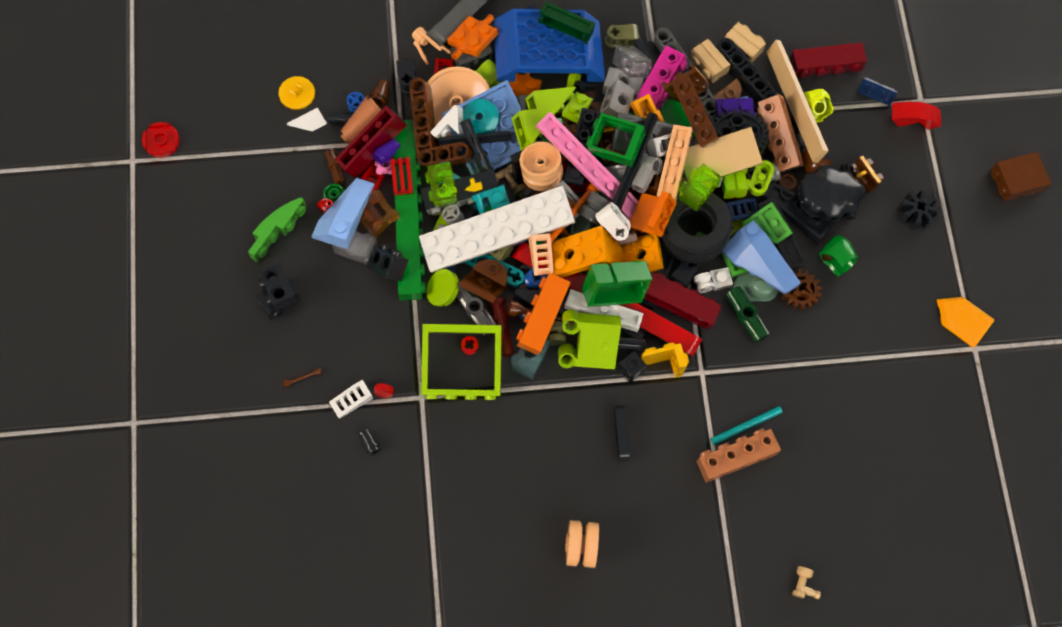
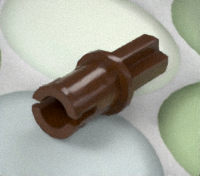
[325,148,345,184]

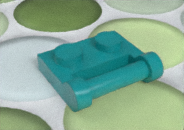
[471,184,510,214]

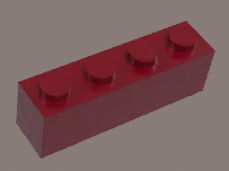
[789,42,867,78]
[335,106,407,178]
[644,272,722,329]

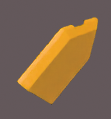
[936,297,995,348]

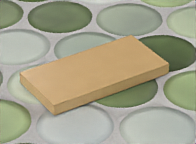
[684,127,763,187]

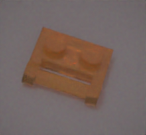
[360,190,399,238]

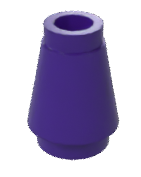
[373,139,401,165]

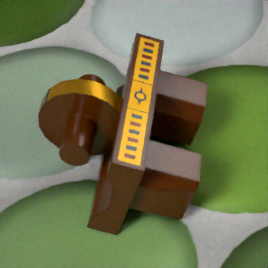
[850,156,884,193]

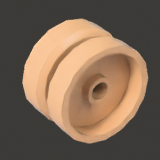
[519,142,563,191]
[565,520,599,568]

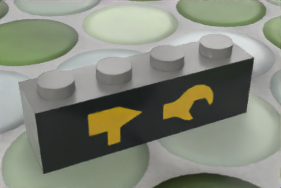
[421,169,498,216]

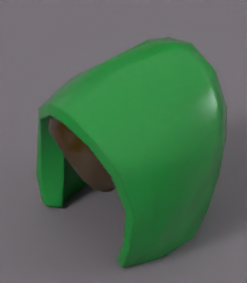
[819,235,858,277]

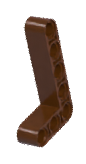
[410,78,473,169]

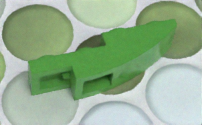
[248,198,306,262]

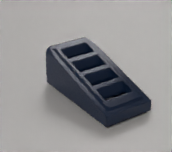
[725,197,759,222]

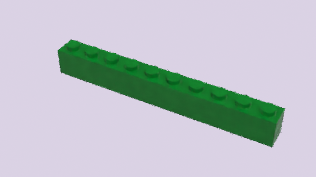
[393,120,426,301]

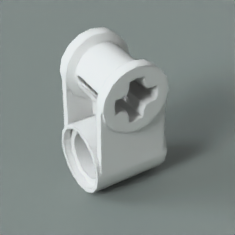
[595,202,631,241]

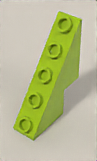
[511,86,576,151]

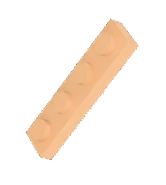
[657,125,693,201]

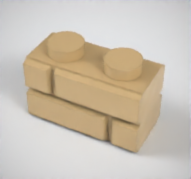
[725,22,766,63]
[690,39,731,83]

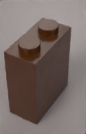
[990,152,1052,202]

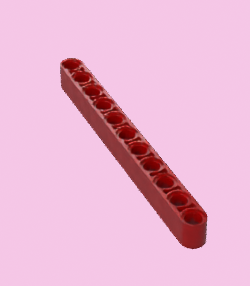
[512,242,702,356]

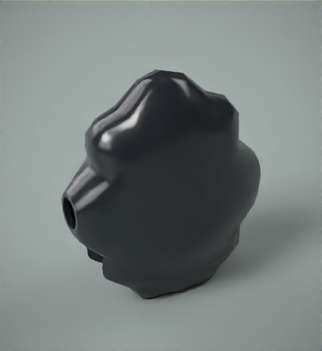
[797,165,866,222]

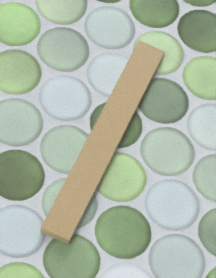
[766,40,828,163]

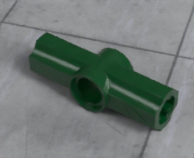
[725,286,770,343]

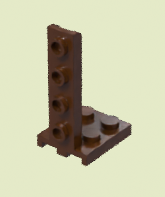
[661,65,719,148]

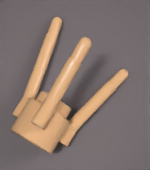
[412,27,451,65]

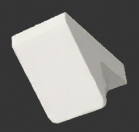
[430,105,464,138]

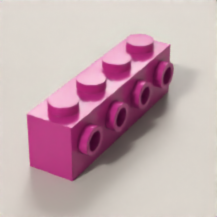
[630,46,687,112]

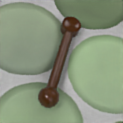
[283,368,322,388]

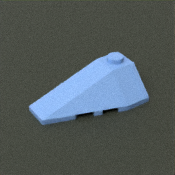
[312,178,374,249]

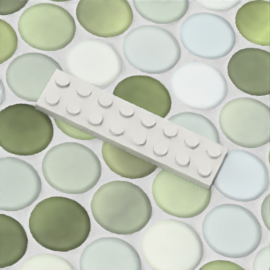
[419,185,575,273]

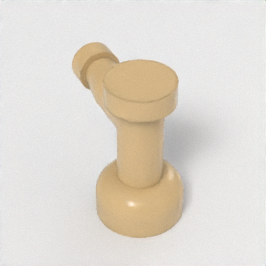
[495,164,518,189]
[792,566,821,599]

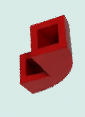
[892,102,941,130]

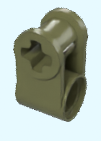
[605,24,640,48]

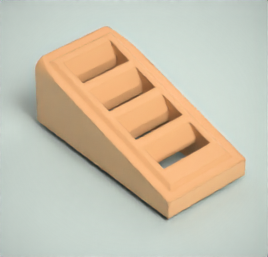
[528,234,553,276]

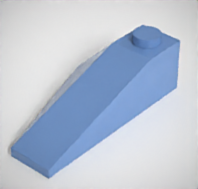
[722,220,801,295]

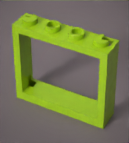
[421,324,501,400]

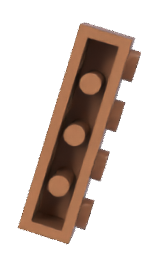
[757,94,804,173]
[696,429,781,483]

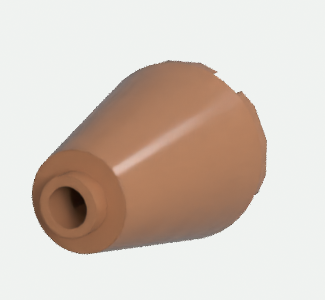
[341,95,381,144]

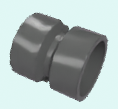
[578,190,610,226]

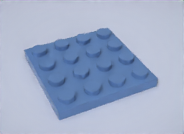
[442,80,538,175]

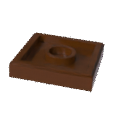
[459,270,507,303]

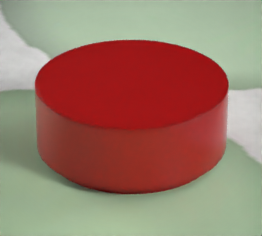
[373,383,394,398]

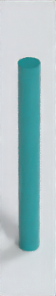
[710,406,783,445]

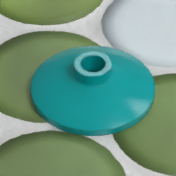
[463,99,499,134]

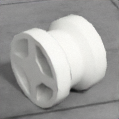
[693,272,715,294]

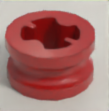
[461,336,478,355]

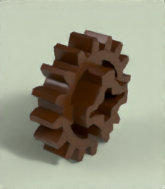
[779,269,822,311]

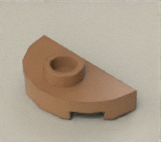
[714,79,742,99]

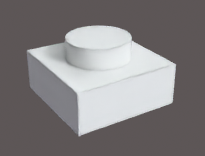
[710,267,733,291]

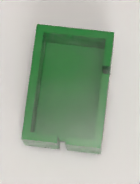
[582,261,652,307]

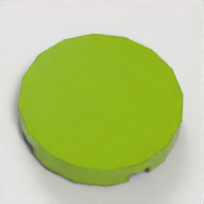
[426,269,459,307]

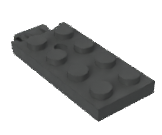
[610,112,699,162]

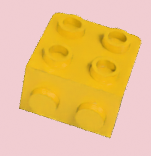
[641,343,689,378]

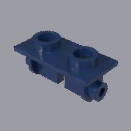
[857,77,897,106]

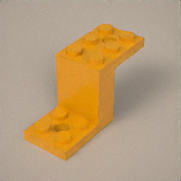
[551,225,663,278]

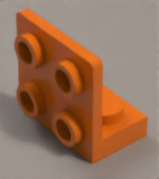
[630,191,677,237]

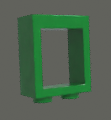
[586,113,645,167]

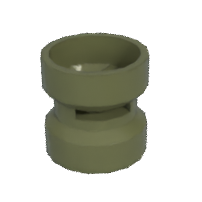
[547,321,566,345]

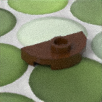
[472,259,508,288]

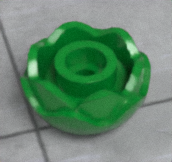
[323,183,345,203]

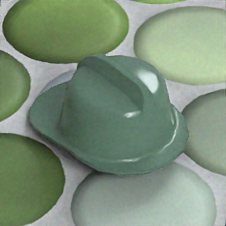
[733,273,778,302]

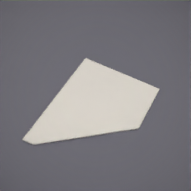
[287,108,327,131]

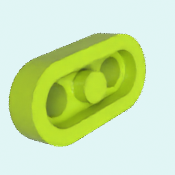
[749,160,774,196]

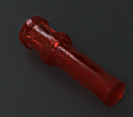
[489,298,515,357]

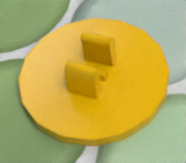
[279,76,315,110]

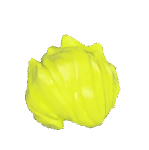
[803,89,833,123]

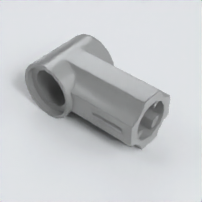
[630,155,663,194]

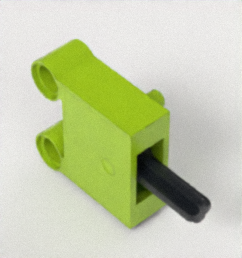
[558,310,646,369]

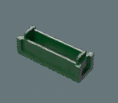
[538,1,595,44]

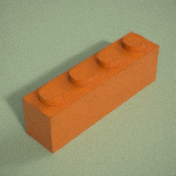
[516,272,571,355]

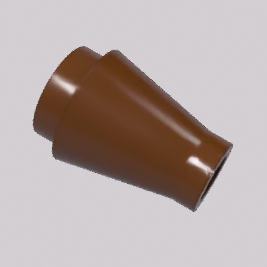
[370,79,390,107]

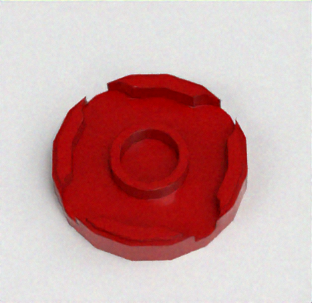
[142,122,180,158]

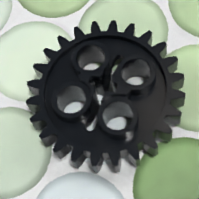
[712,109,769,154]

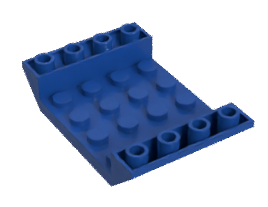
[493,9,605,82]

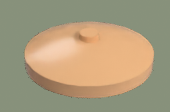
[420,67,490,137]

